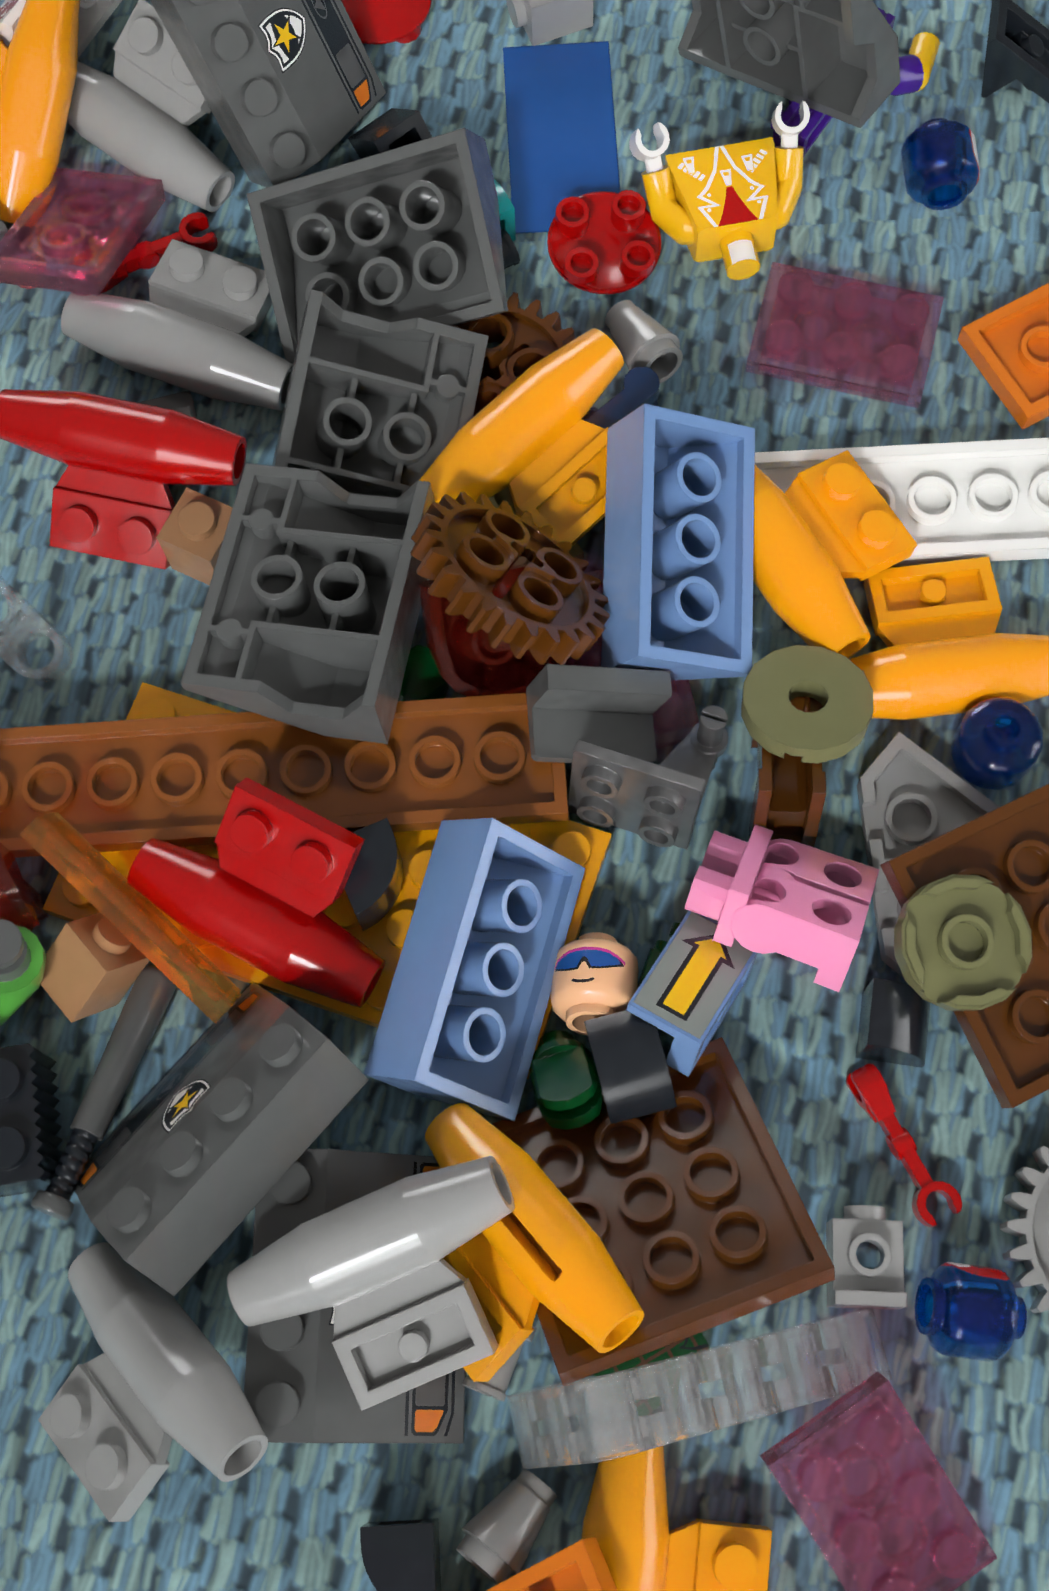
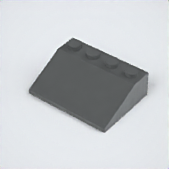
[246,128,508,364]

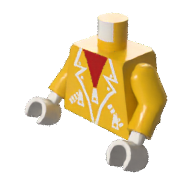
[629,101,810,280]

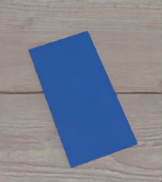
[503,41,620,234]

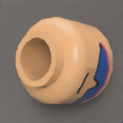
[551,932,639,1035]

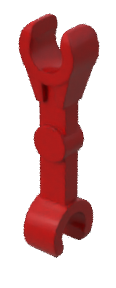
[75,212,218,293]
[846,1063,962,1227]

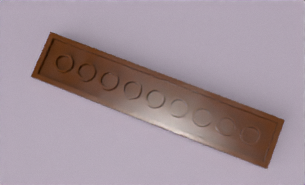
[0,693,569,859]

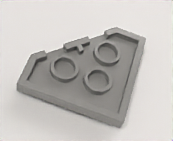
[857,732,999,978]

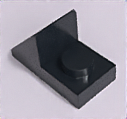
[981,0,1049,103]

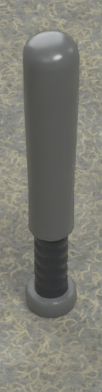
[31,965,177,1221]

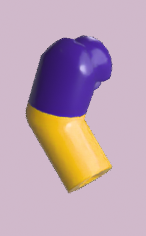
[891,32,940,96]

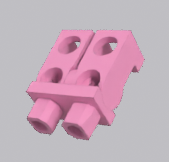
[684,824,879,992]

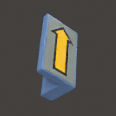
[626,911,758,1077]

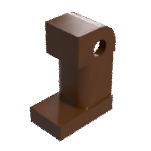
[749,696,826,847]

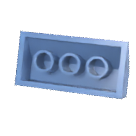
[601,403,755,680]
[364,818,586,1121]

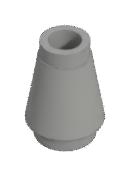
[605,300,683,383]
[456,1469,557,1585]

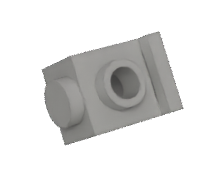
[826,1205,907,1310]

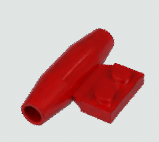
[0,389,247,570]
[127,777,386,1008]

